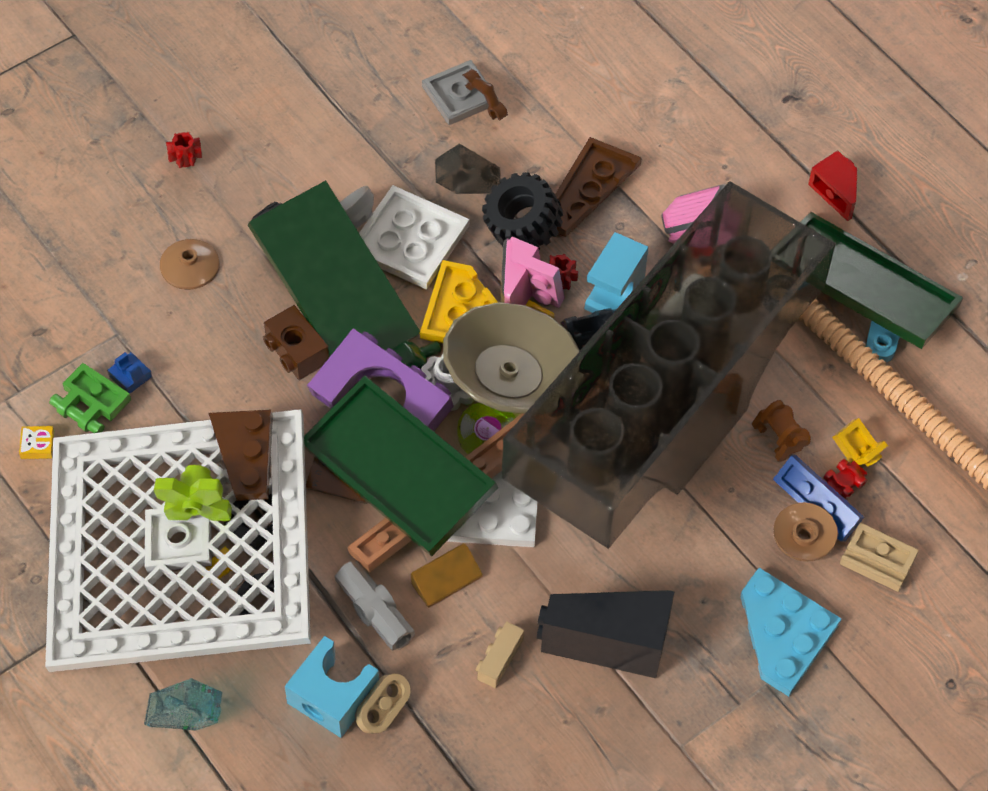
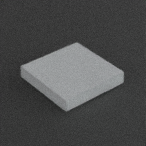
[422,60,499,125]

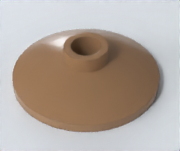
[160,239,219,290]
[773,503,838,561]

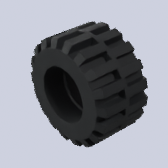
[482,172,563,250]

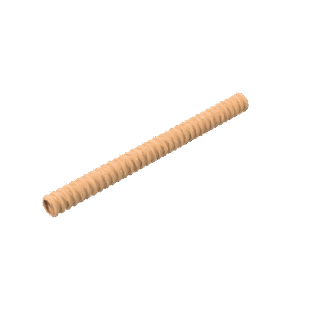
[752,257,988,491]

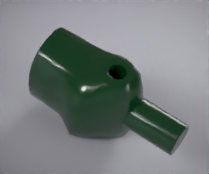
[392,341,441,370]

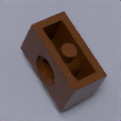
[263,305,329,380]

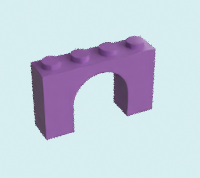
[307,328,454,431]

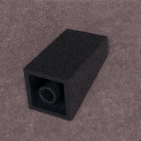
[536,590,675,678]

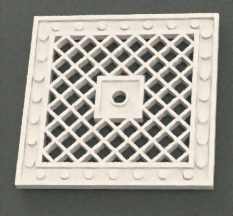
[45,409,311,672]

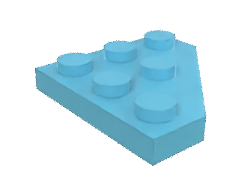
[740,568,842,697]

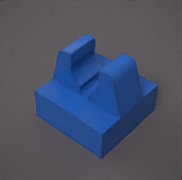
[107,352,152,393]

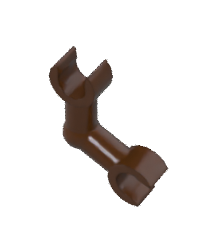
[462,69,508,121]

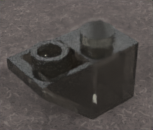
[435,143,501,194]

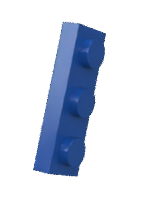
[773,455,864,542]

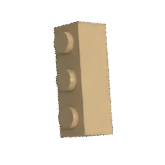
[476,621,524,689]

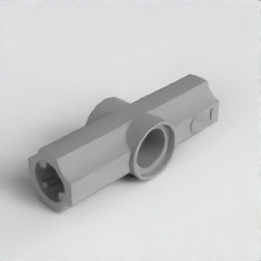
[335,561,415,651]

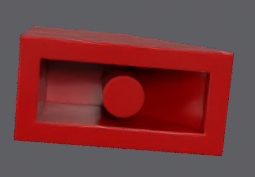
[808,150,857,221]

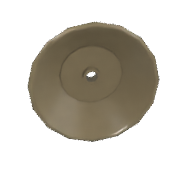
[443,302,582,414]

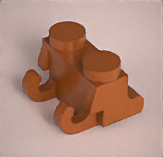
[751,400,811,462]

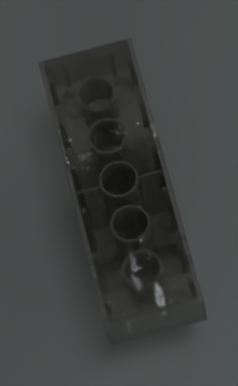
[502,181,836,549]

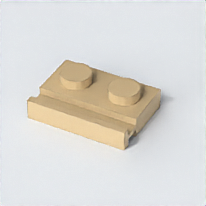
[840,523,919,592]

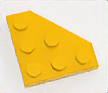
[420,260,497,344]

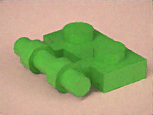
[49,363,131,433]

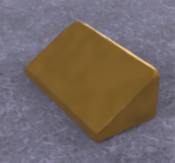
[411,543,483,608]

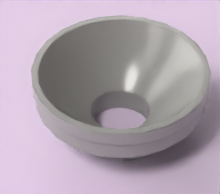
[340,186,374,229]

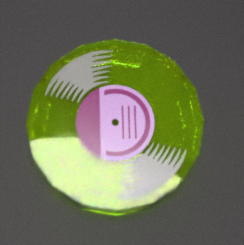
[457,403,516,454]

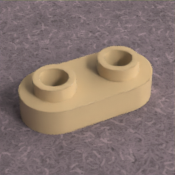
[355,674,410,734]

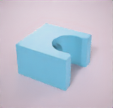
[584,232,648,313]
[285,636,379,738]

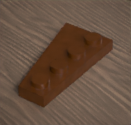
[555,137,642,237]

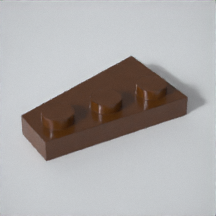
[208,409,273,501]

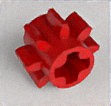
[166,132,203,168]
[549,254,579,290]

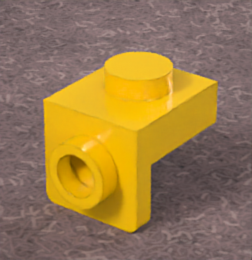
[832,418,888,467]

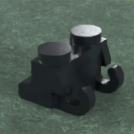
[561,308,616,352]

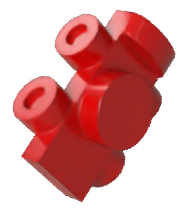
[823,459,867,499]

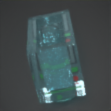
[144,678,223,731]

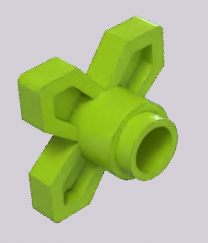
[154,465,232,521]

